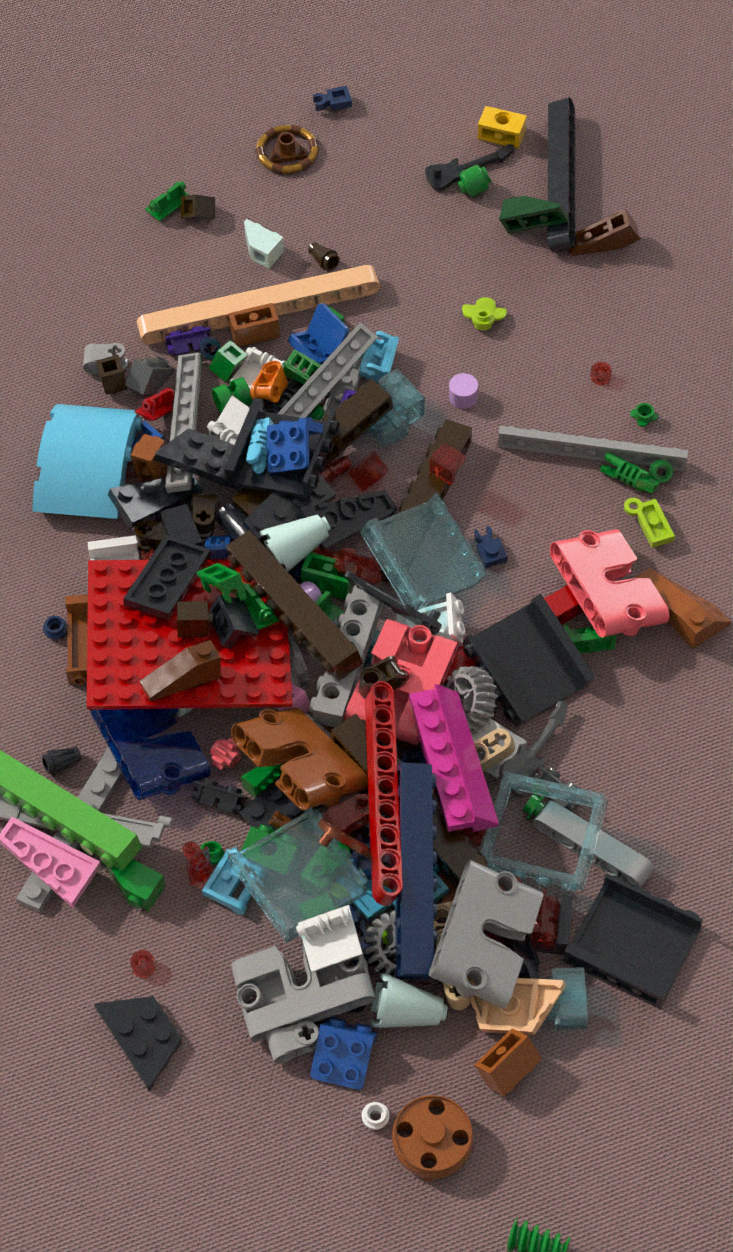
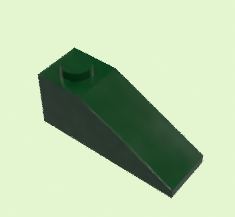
[499,196,569,234]

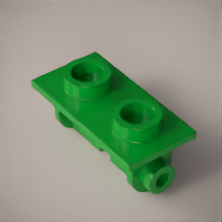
[145,181,189,222]
[234,583,279,630]

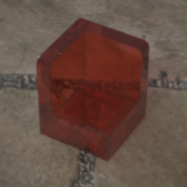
[429,443,466,485]
[348,450,389,491]

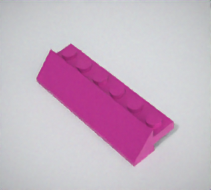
[409,684,499,832]

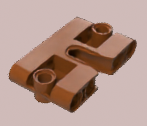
[231,707,368,810]

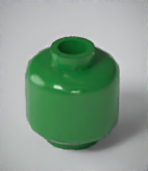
[457,165,491,198]

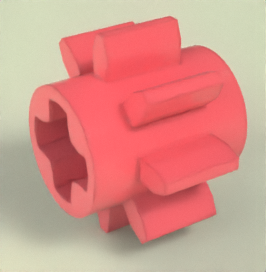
[210,738,242,770]

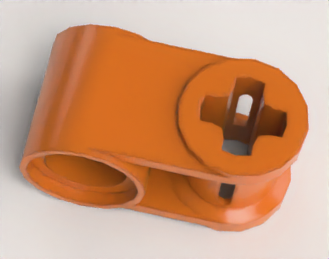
[251,361,288,403]

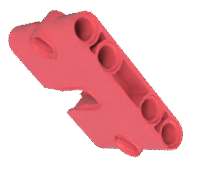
[550,529,669,637]
[344,619,459,745]

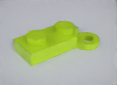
[624,498,675,548]

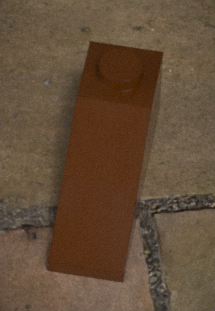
[569,209,641,256]
[140,640,221,701]

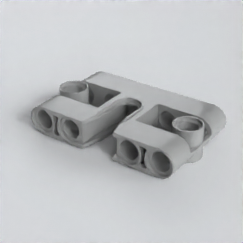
[429,860,543,1009]
[231,924,376,1042]

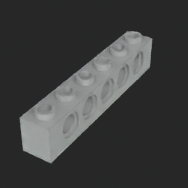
[309,586,384,727]

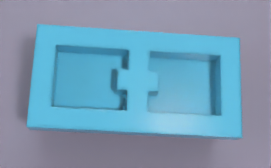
[358,331,399,385]

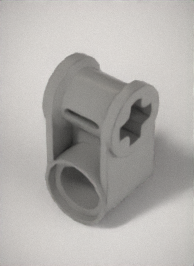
[83,343,128,375]
[266,1021,319,1064]

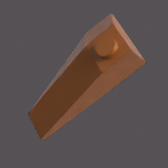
[634,568,731,649]

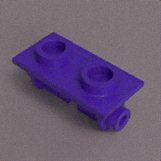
[165,326,212,356]

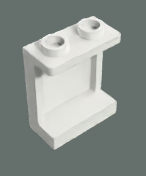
[88,535,139,560]
[397,593,465,647]

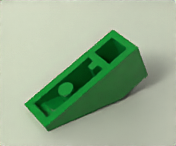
[97,855,166,911]

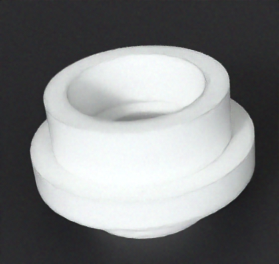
[362,1102,389,1130]

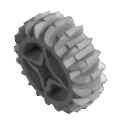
[443,666,498,734]
[364,910,436,982]

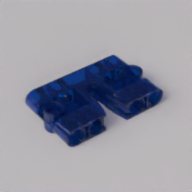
[90,708,211,801]

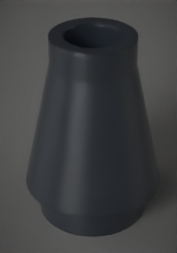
[42,746,82,775]

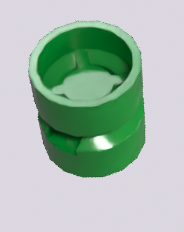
[211,377,253,414]

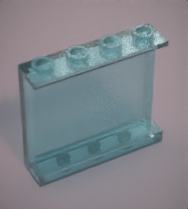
[360,493,487,611]
[227,808,368,943]

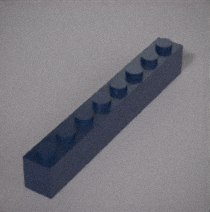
[395,763,437,980]

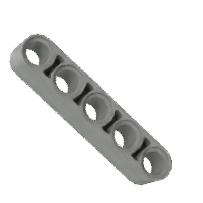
[533,801,655,888]

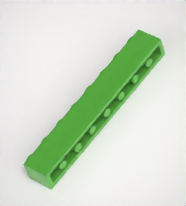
[0,750,142,871]

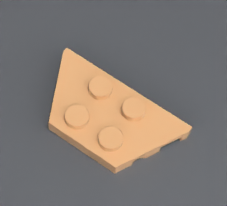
[467,977,566,1035]

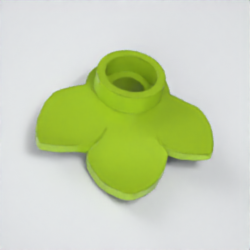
[462,297,507,330]

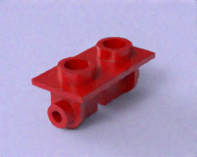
[134,388,175,421]

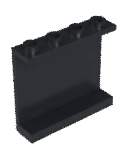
[224,398,340,498]
[462,594,595,727]

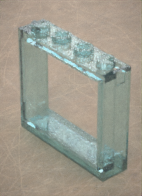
[481,771,608,892]

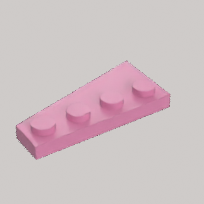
[0,817,101,908]

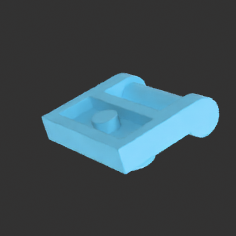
[202,849,269,915]

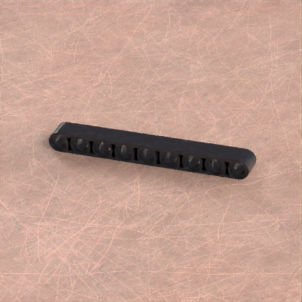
[547,97,576,253]

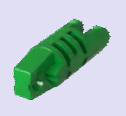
[600,452,660,493]

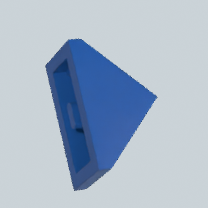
[205,535,231,559]

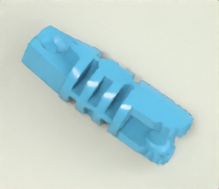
[246,418,273,474]

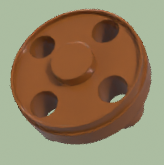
[392,1095,473,1181]

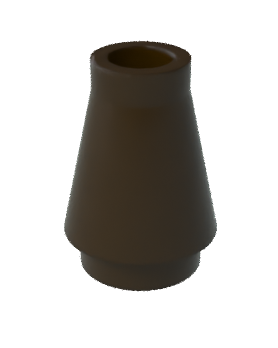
[308,242,340,271]

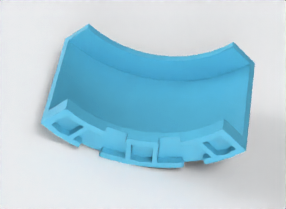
[32,404,142,519]

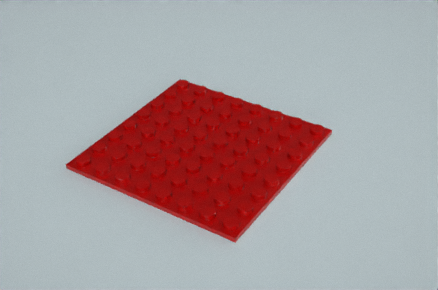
[87,559,293,710]

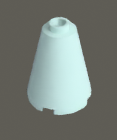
[260,515,331,572]
[371,973,448,1028]

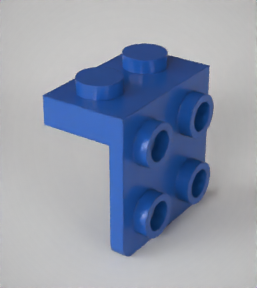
[287,303,349,365]
[267,418,323,473]
[310,1017,378,1090]

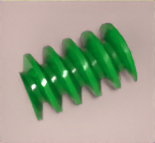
[507,1217,571,1252]

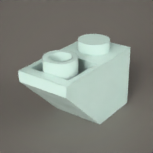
[244,219,284,269]

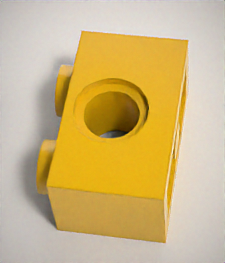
[477,106,527,149]

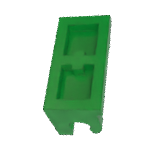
[196,563,247,603]
[563,624,617,654]

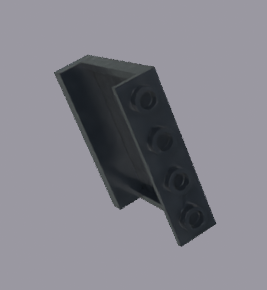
[563,874,703,1009]

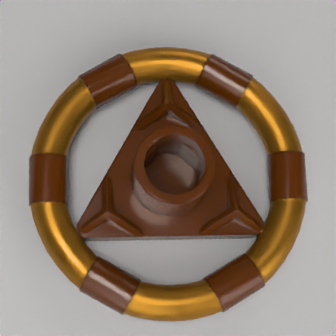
[256,125,319,174]

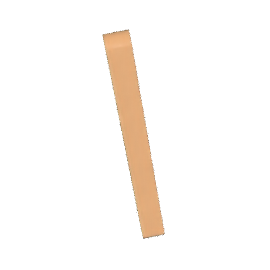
[137,265,380,345]

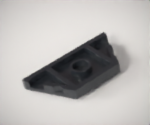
[154,428,242,491]
[95,996,182,1091]

